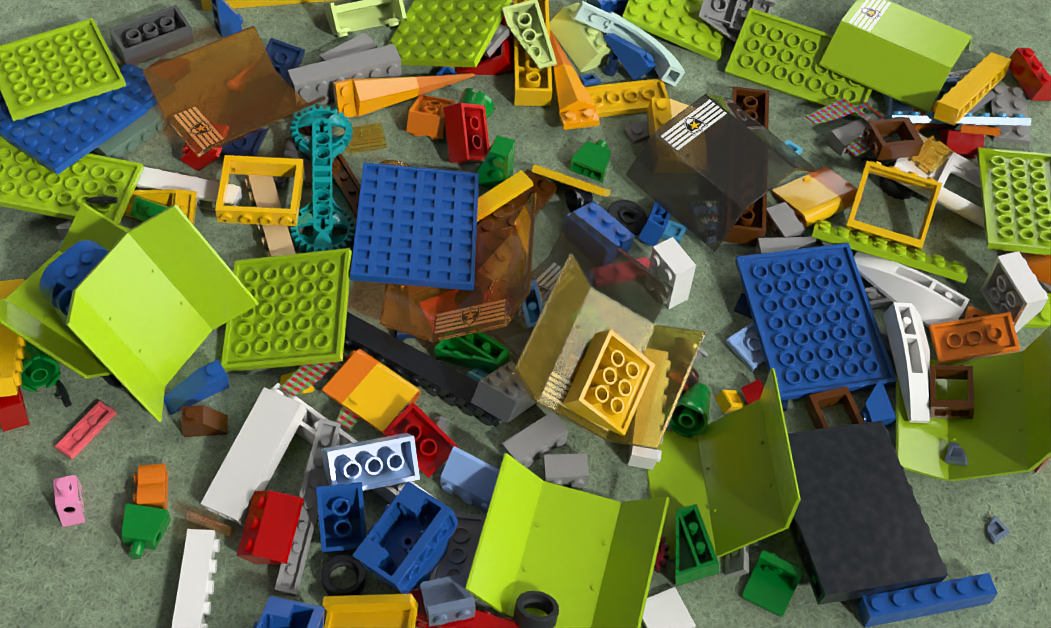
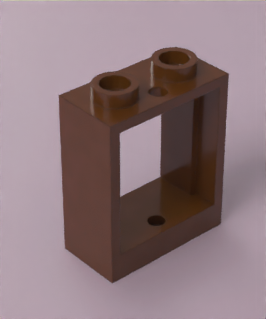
[863,117,924,160]
[930,364,974,419]
[805,386,864,429]

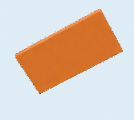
[960,124,1001,136]
[929,312,1020,364]

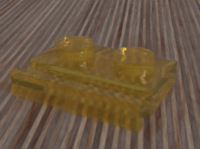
[344,123,387,154]
[908,135,953,176]

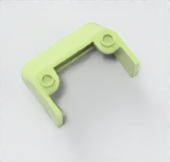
[325,0,407,38]

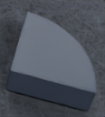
[944,442,968,466]
[987,516,1010,544]

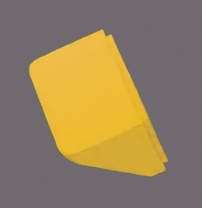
[715,390,745,414]

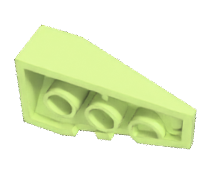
[502,0,557,69]

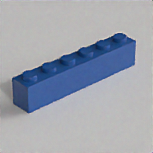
[857,573,998,628]

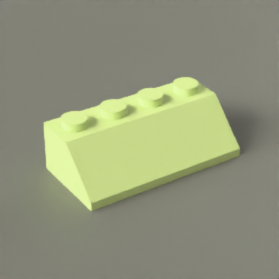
[549,2,613,73]

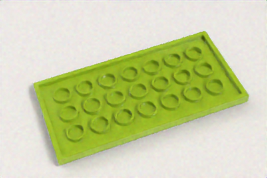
[725,8,872,119]
[0,137,144,224]
[977,148,1051,255]

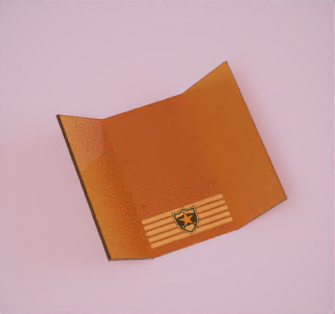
[142,26,325,158]
[380,192,536,342]

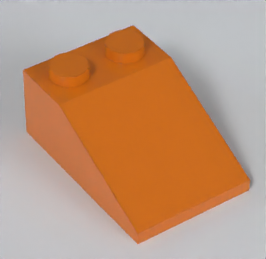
[406,95,456,140]

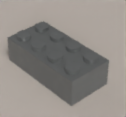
[109,5,194,65]
[471,357,552,423]

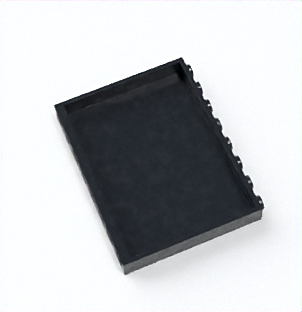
[787,421,948,605]

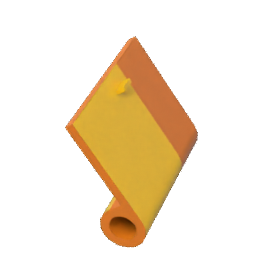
[772,166,862,228]
[322,349,421,433]

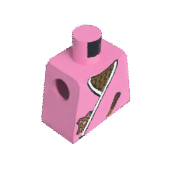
[53,475,86,527]

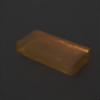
[186,511,235,538]

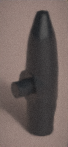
[86,196,118,207]
[55,380,72,407]

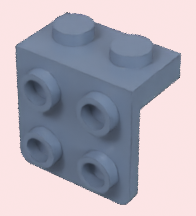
[420,574,476,627]

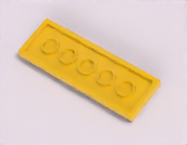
[585,78,669,118]

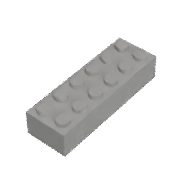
[288,44,401,110]

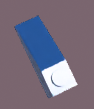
[211,0,243,38]
[603,33,656,80]
[638,197,674,246]
[164,359,230,415]

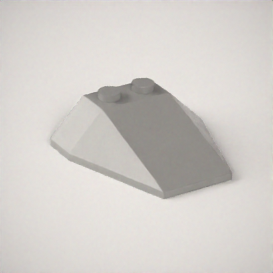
[698,0,777,43]

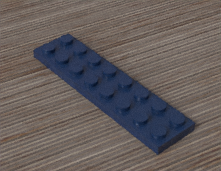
[220,38,305,157]

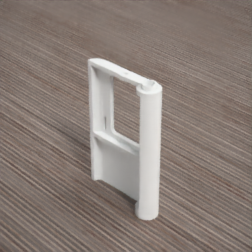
[894,133,985,228]

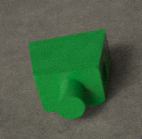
[570,140,611,183]
[121,503,171,559]

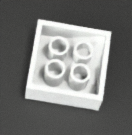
[980,251,1048,333]

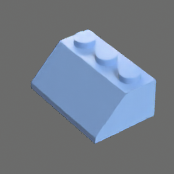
[440,446,500,514]

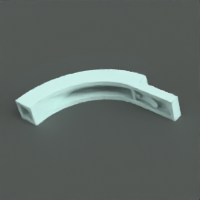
[573,1,685,87]

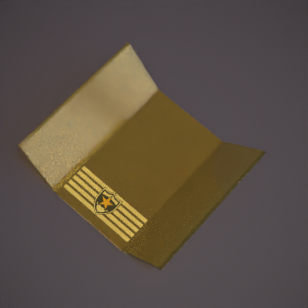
[514,253,706,450]

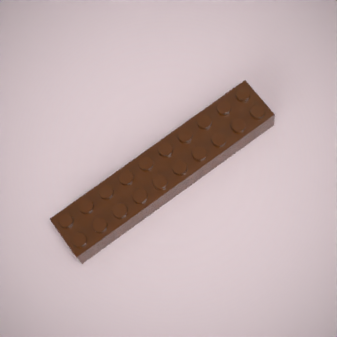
[723,86,769,245]

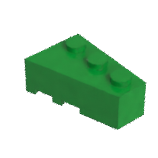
[676,504,719,586]

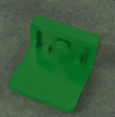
[742,550,804,617]

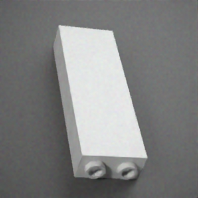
[200,387,307,527]

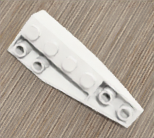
[854,252,970,327]
[883,302,930,423]

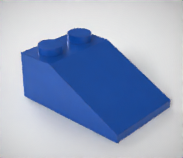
[316,482,367,552]

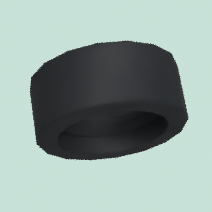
[321,555,365,596]
[513,591,559,628]

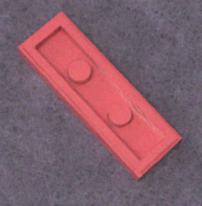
[55,401,117,460]

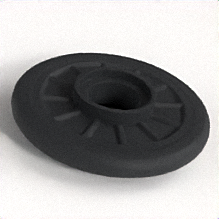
[607,199,647,236]

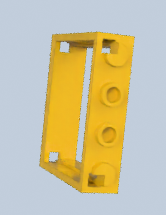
[215,155,304,226]
[845,161,942,250]

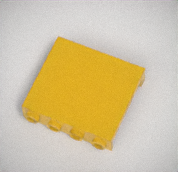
[322,594,418,628]

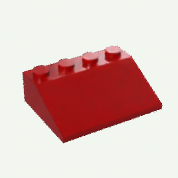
[456,16,514,75]

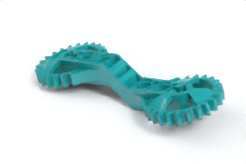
[290,105,355,253]

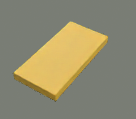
[531,165,611,197]

